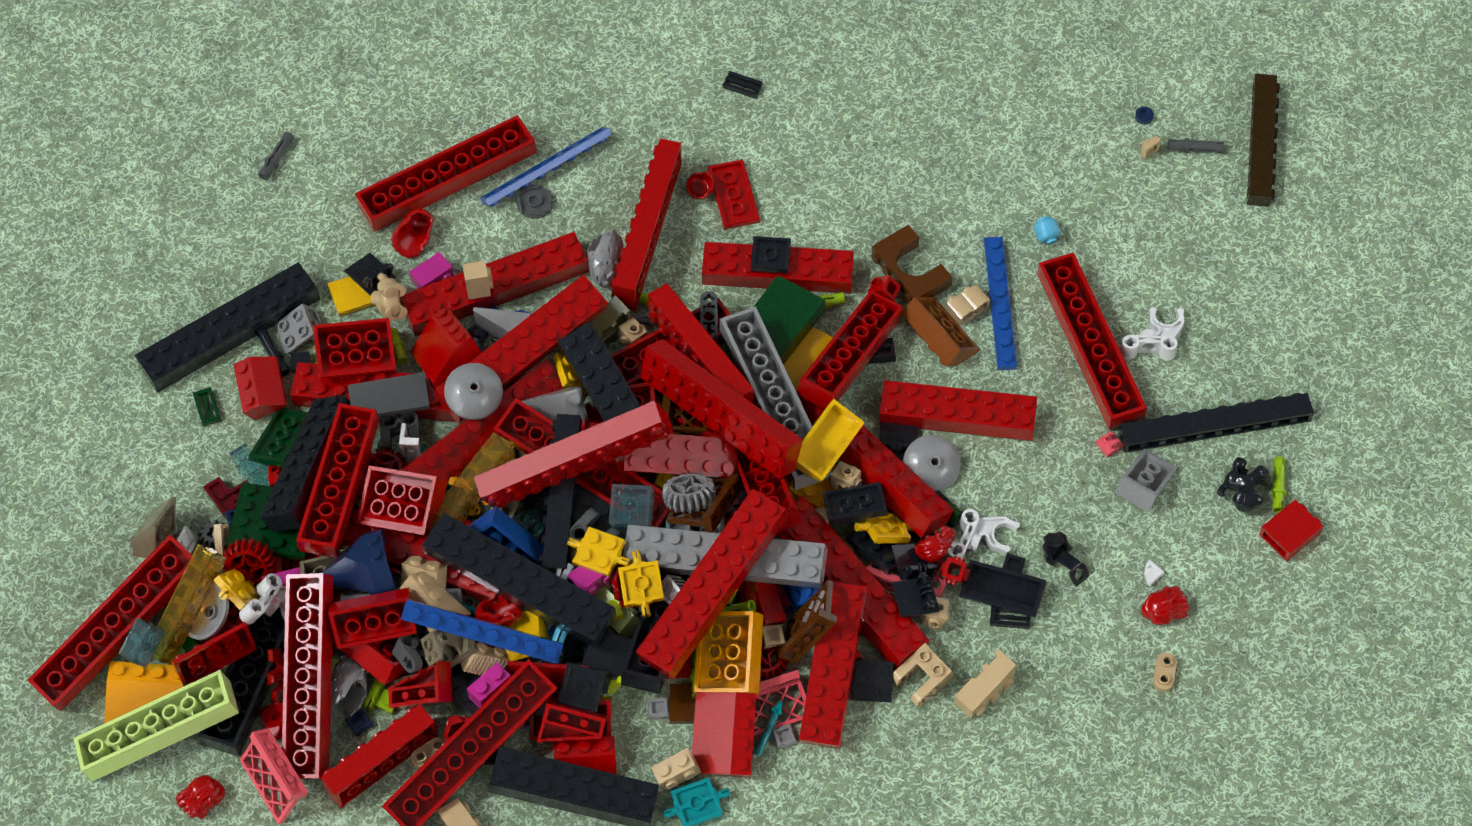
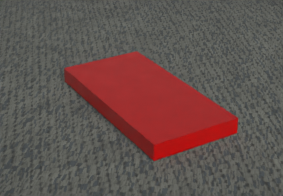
[707,159,760,230]

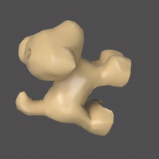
[371,273,408,321]

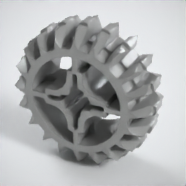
[662,472,716,514]

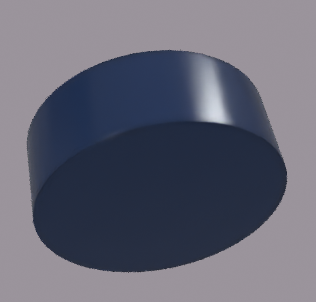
[1135,106,1154,125]

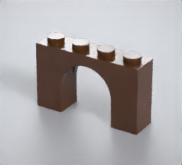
[871,224,952,304]

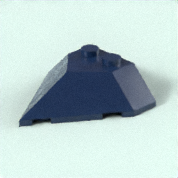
[321,528,396,595]

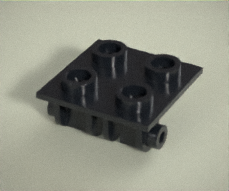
[344,253,396,295]
[879,422,919,460]
[891,544,938,581]
[892,572,940,618]
[851,660,894,702]

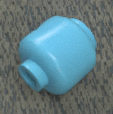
[1034,216,1061,245]

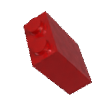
[1259,499,1323,562]

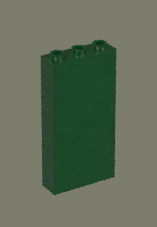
[721,275,826,368]

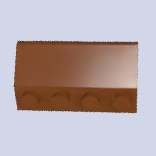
[902,297,980,367]

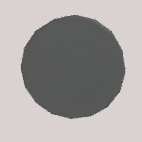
[516,185,553,219]

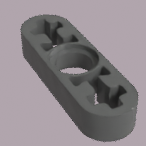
[700,291,718,341]

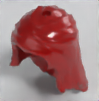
[391,208,434,259]

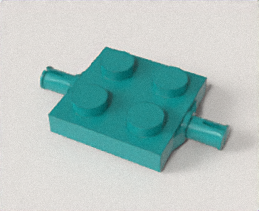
[662,777,731,826]

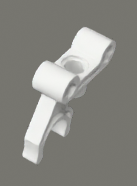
[1121,307,1185,361]
[945,509,1020,561]
[239,573,286,624]

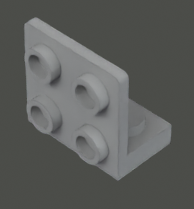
[275,304,322,354]

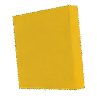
[327,277,374,317]

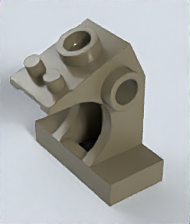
[421,630,475,668]

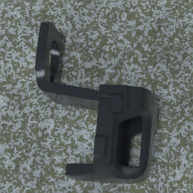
[1043,531,1089,586]

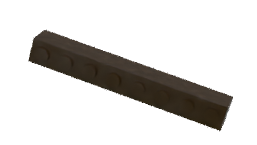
[1247,73,1280,207]

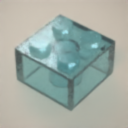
[609,484,655,529]

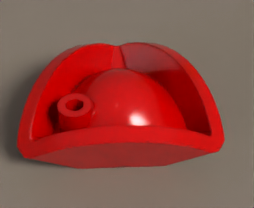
[258,702,283,740]

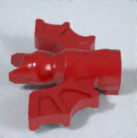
[266,648,284,704]

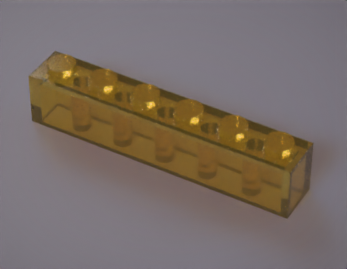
[429,432,515,532]
[144,544,226,665]

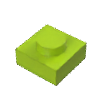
[375,688,396,716]

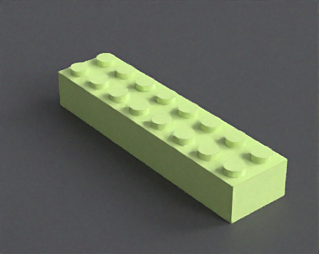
[73,670,239,782]

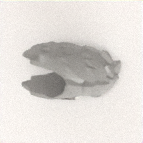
[587,229,624,289]
[331,654,368,717]

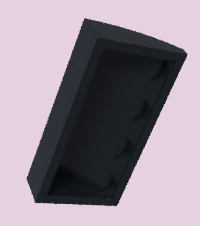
[959,560,1047,618]

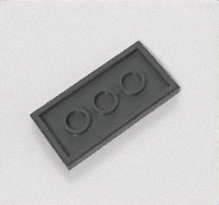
[348,372,430,417]

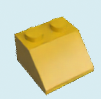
[505,611,551,661]

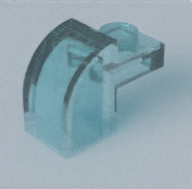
[229,443,269,485]

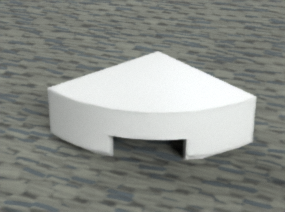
[1144,559,1164,587]

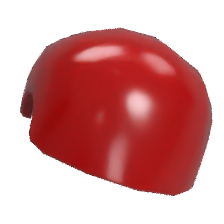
[686,171,714,200]

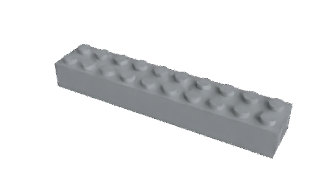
[719,306,832,491]
[623,525,828,588]

